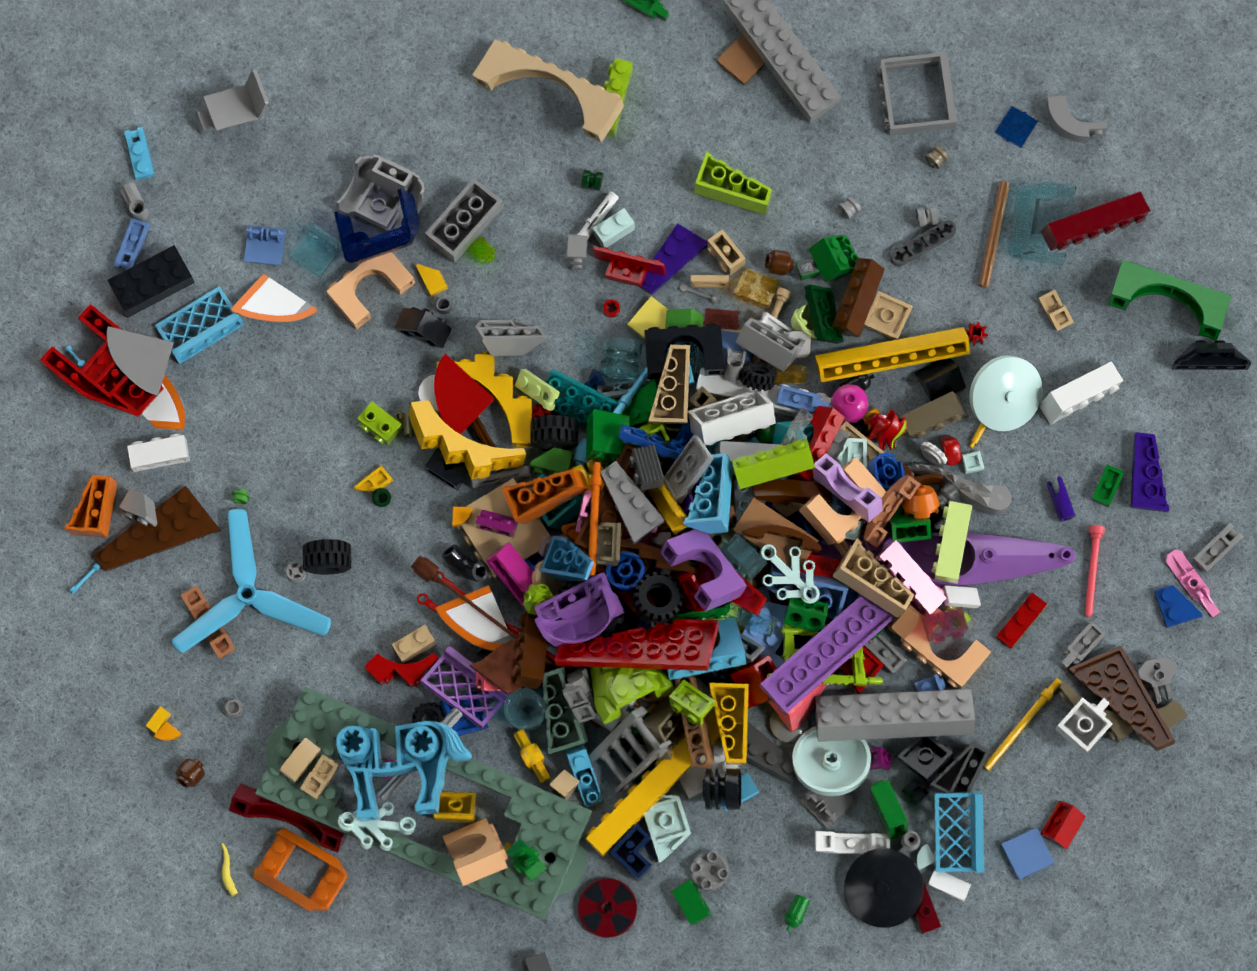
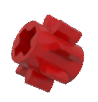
[965,322,988,346]

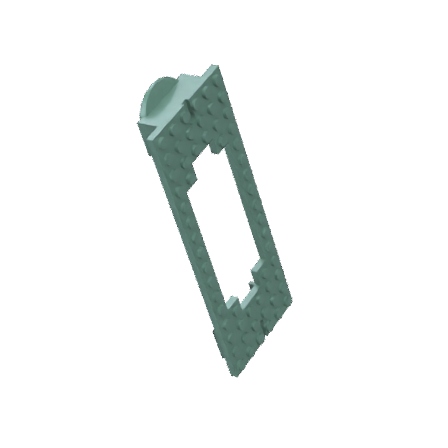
[255,687,592,921]

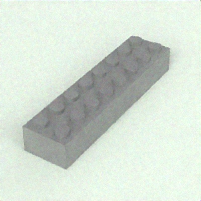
[723,0,841,124]
[815,689,975,742]

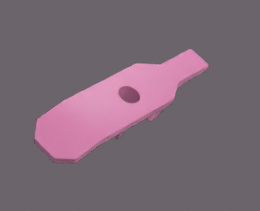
[1166,549,1220,618]

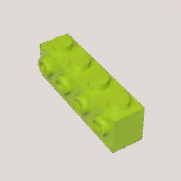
[603,58,633,138]
[732,439,815,489]

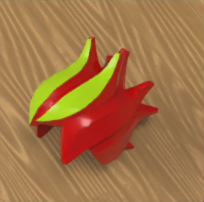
[864,409,907,450]

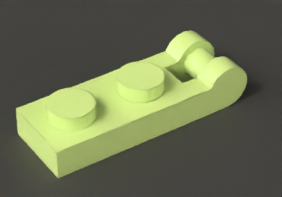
[515,369,560,411]

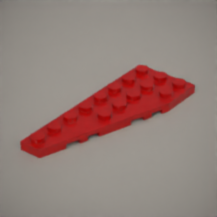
[554,619,719,671]

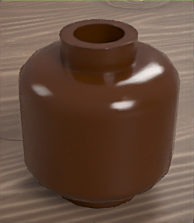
[765,250,794,276]
[175,759,205,788]

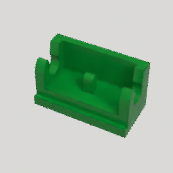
[671,880,713,926]

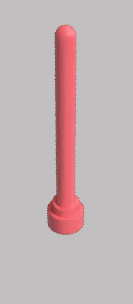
[1084,525,1105,617]

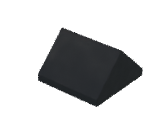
[914,358,966,401]

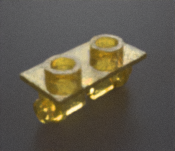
[772,364,807,384]

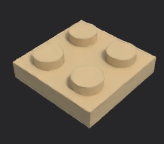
[864,291,913,340]

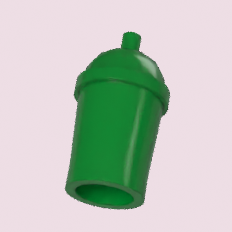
[784,894,810,932]

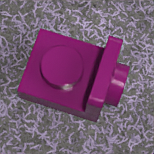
[870,747,892,771]

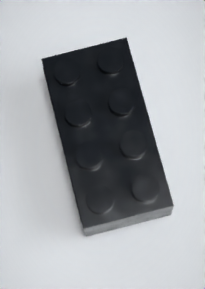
[107,245,195,318]

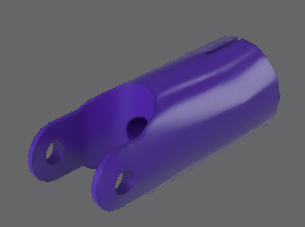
[1047,476,1076,522]

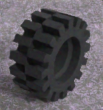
[740,361,777,391]
[412,702,445,723]

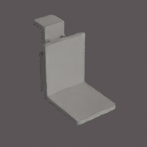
[195,70,269,134]

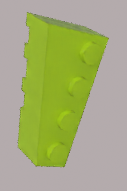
[694,151,772,215]

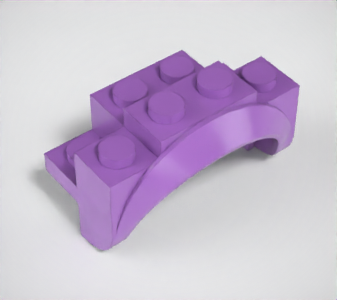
[534,572,624,647]

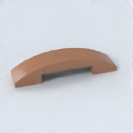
[863,475,920,548]
[181,585,236,660]

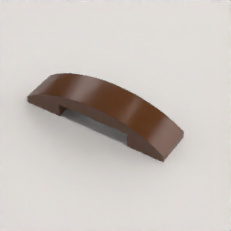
[741,525,821,553]

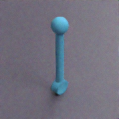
[65,346,86,368]
[69,563,101,594]

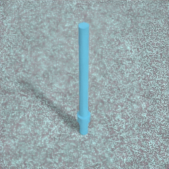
[613,366,647,414]

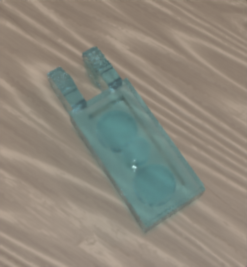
[723,604,778,637]

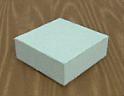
[961,451,984,474]

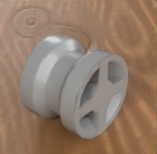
[838,196,861,220]
[286,562,306,583]

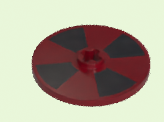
[578,878,637,938]

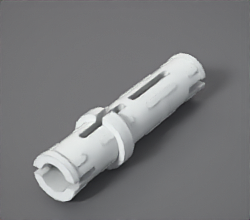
[577,191,619,240]

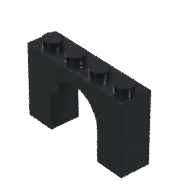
[644,324,724,380]

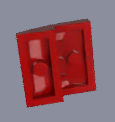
[672,572,704,612]

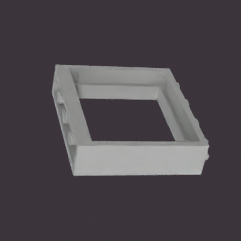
[876,52,957,136]

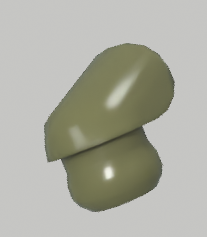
[394,411,413,438]

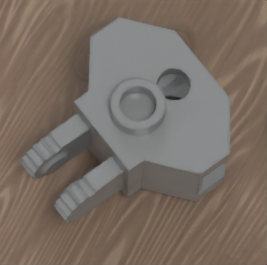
[1137,657,1178,704]

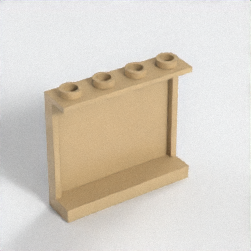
[457,478,551,581]

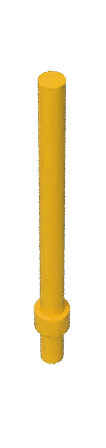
[983,678,1062,771]

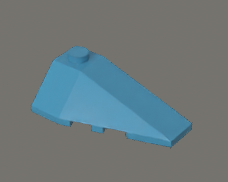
[540,536,594,582]

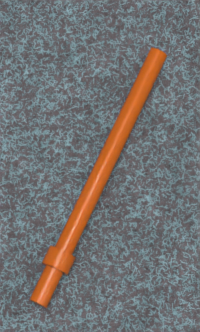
[588,462,602,577]

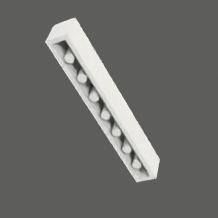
[695,368,844,426]

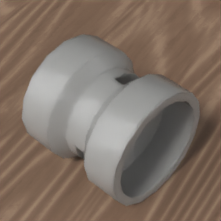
[916,206,938,228]

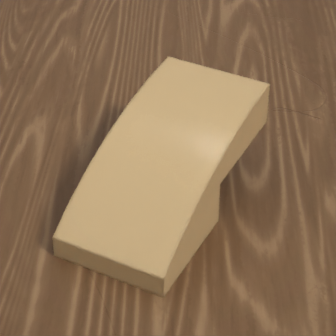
[1037,290,1074,331]
[279,737,321,783]
[300,754,340,799]

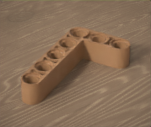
[641,676,714,769]

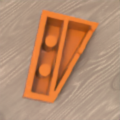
[64,475,117,538]

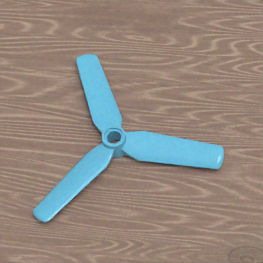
[172,509,331,653]

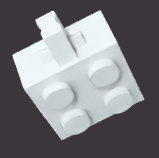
[1055,698,1113,756]

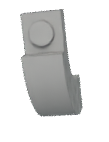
[1046,96,1107,143]

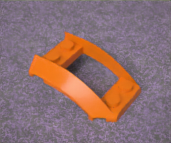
[253,828,348,912]

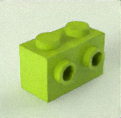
[357,401,402,446]

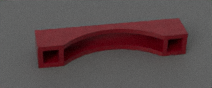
[229,783,347,853]

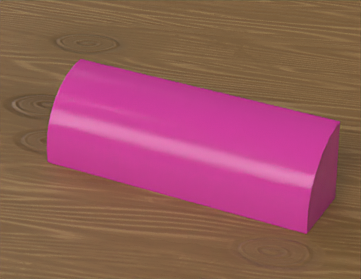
[486,542,533,610]

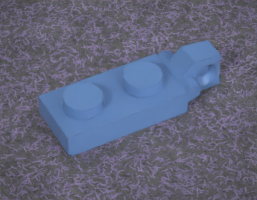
[776,385,830,414]

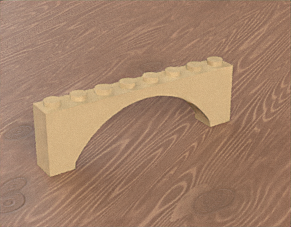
[472,39,624,143]

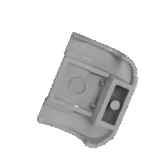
[336,154,425,242]

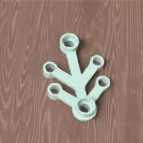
[760,545,820,604]
[338,802,416,851]

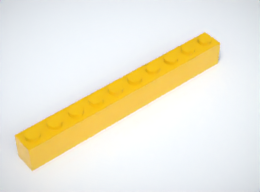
[586,706,720,857]

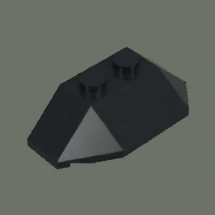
[1172,340,1251,370]

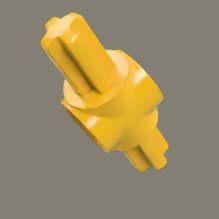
[514,729,550,783]

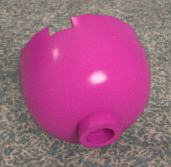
[830,384,869,423]

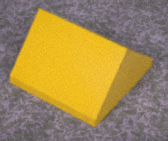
[434,791,476,823]

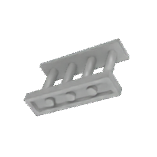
[588,706,671,793]

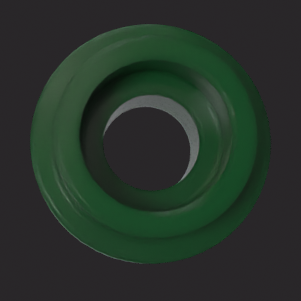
[372,488,391,507]

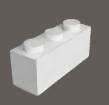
[127,434,190,472]

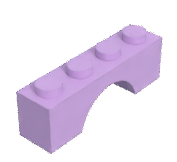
[813,454,883,522]

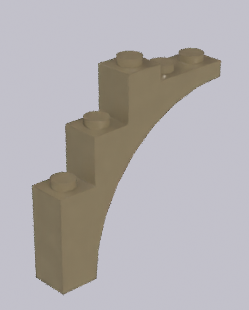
[1058,683,1188,745]

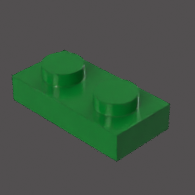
[1091,464,1124,507]

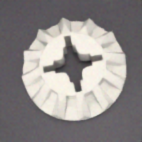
[920,442,947,466]

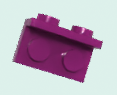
[476,510,518,538]

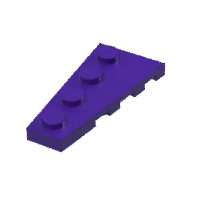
[640,223,707,295]
[1130,432,1170,512]

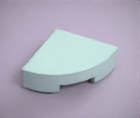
[916,844,936,870]

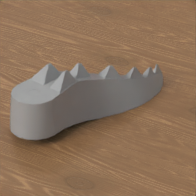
[909,463,1012,516]

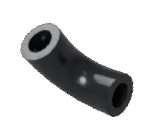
[442,544,489,581]

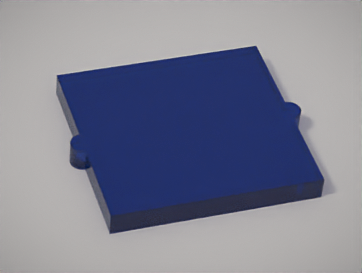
[995,106,1038,148]

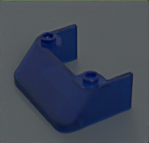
[334,189,420,264]

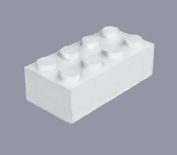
[688,389,776,445]

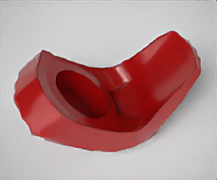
[940,435,961,466]

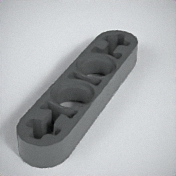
[891,220,956,267]

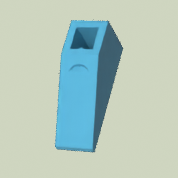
[564,744,604,808]

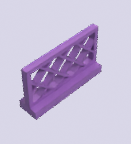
[420,646,511,729]

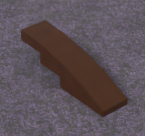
[752,479,832,506]
[621,539,699,574]

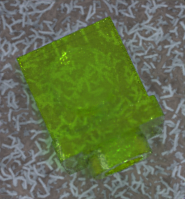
[467,236,497,266]

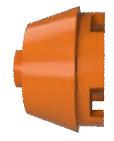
[902,485,940,519]

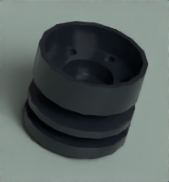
[703,768,742,810]

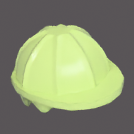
[791,304,817,339]

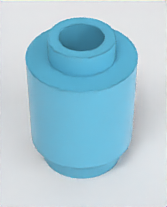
[572,439,592,467]

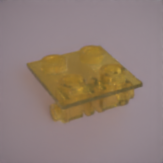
[733,267,781,310]

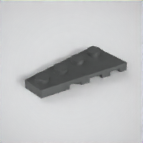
[722,722,796,785]

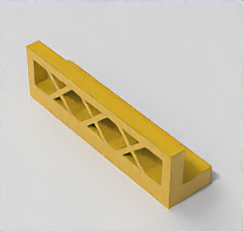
[647,484,688,535]

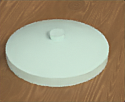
[969,355,1042,431]
[792,726,871,796]

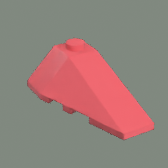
[768,672,834,732]

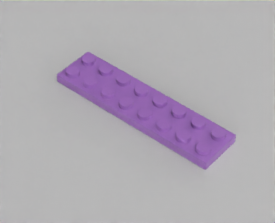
[758,595,895,715]

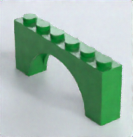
[1108,260,1231,341]

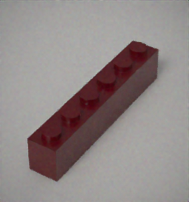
[1041,191,1151,251]

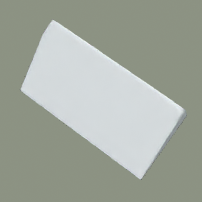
[927,868,971,902]

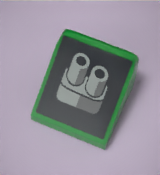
[795,258,820,281]

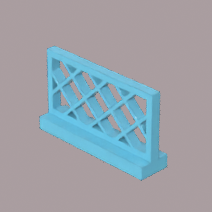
[155,286,244,364]
[934,791,984,873]

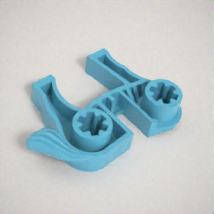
[336,721,472,822]

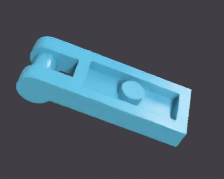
[124,126,155,180]

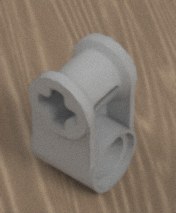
[724,347,746,382]

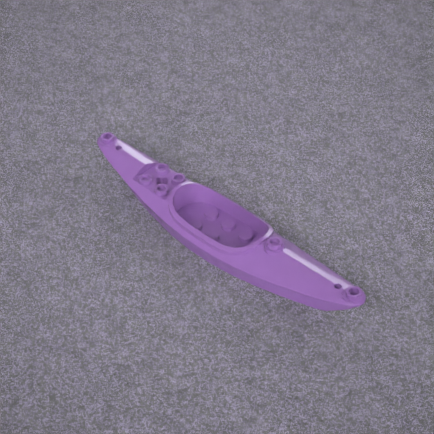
[810,533,1075,587]

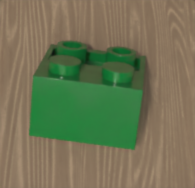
[808,235,859,282]

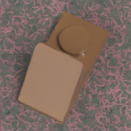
[886,605,924,639]

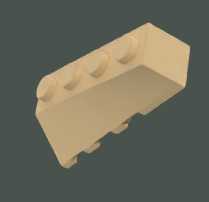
[833,539,914,618]

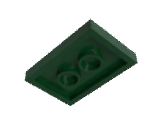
[804,284,844,344]

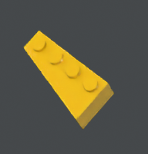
[709,683,749,765]

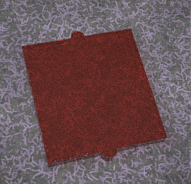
[703,308,740,330]

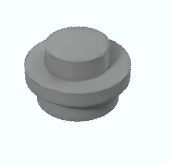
[224,699,244,719]

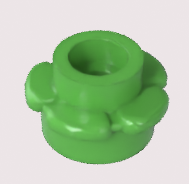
[232,489,250,505]

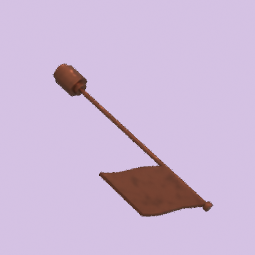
[411,555,558,694]

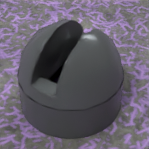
[436,298,452,314]

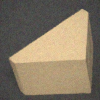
[549,769,580,800]

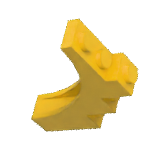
[437,352,532,448]
[408,400,526,479]

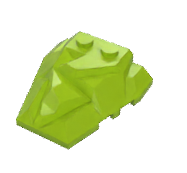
[590,667,674,725]

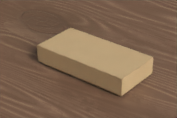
[691,275,729,288]

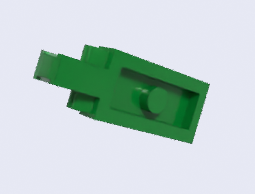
[620,0,669,21]

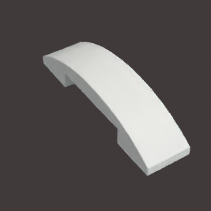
[815,831,890,855]

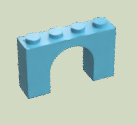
[667,617,746,680]

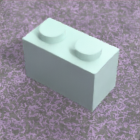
[593,208,635,248]

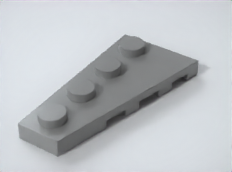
[600,461,664,545]

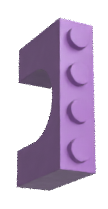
[660,529,747,612]

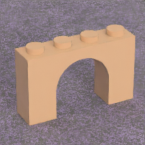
[327,245,415,330]
[799,457,886,545]
[900,608,991,690]
[443,818,508,886]

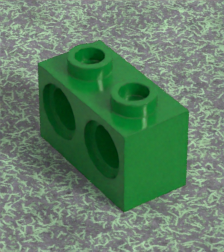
[783,598,828,633]

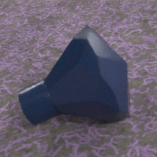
[584,369,605,388]

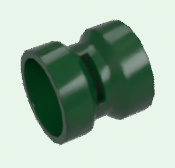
[581,169,603,191]

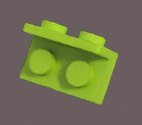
[669,680,715,726]

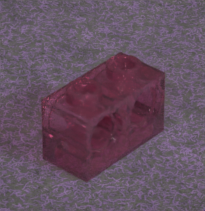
[922,607,968,643]

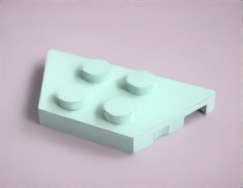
[644,795,691,863]

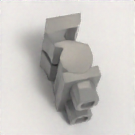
[562,667,597,723]

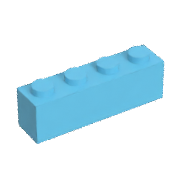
[684,453,733,534]

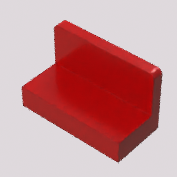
[1041,801,1085,849]

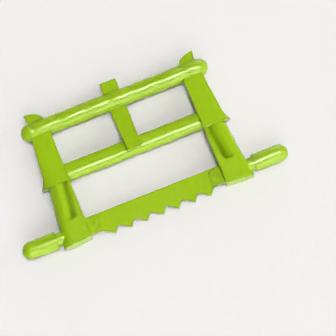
[766,624,883,686]

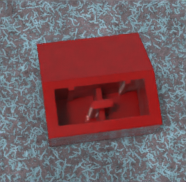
[729,655,777,708]

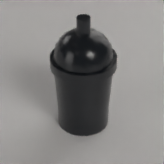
[839,374,875,391]

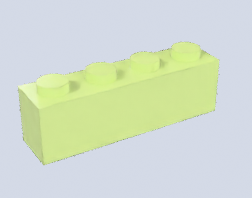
[932,501,972,584]

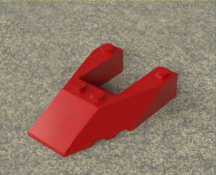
[40,304,164,417]

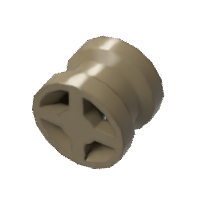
[925,145,949,169]

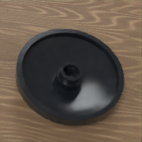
[844,848,924,928]

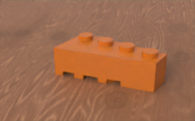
[502,469,589,524]

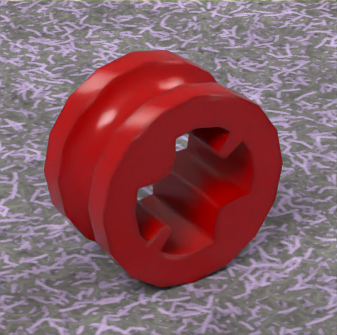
[603,299,620,318]

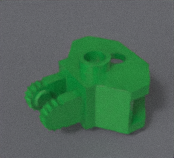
[505,838,547,882]

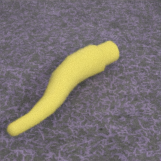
[221,843,238,897]

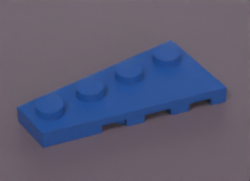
[618,424,685,460]

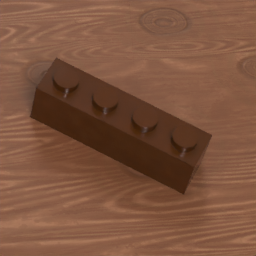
[832,258,885,337]
[513,610,547,689]

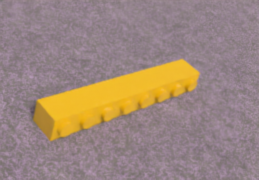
[815,327,970,383]

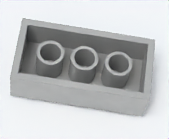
[425,178,503,263]

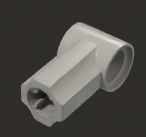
[120,183,149,221]

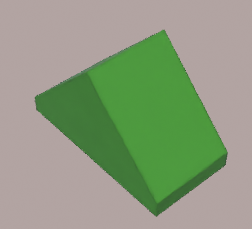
[665,308,703,329]

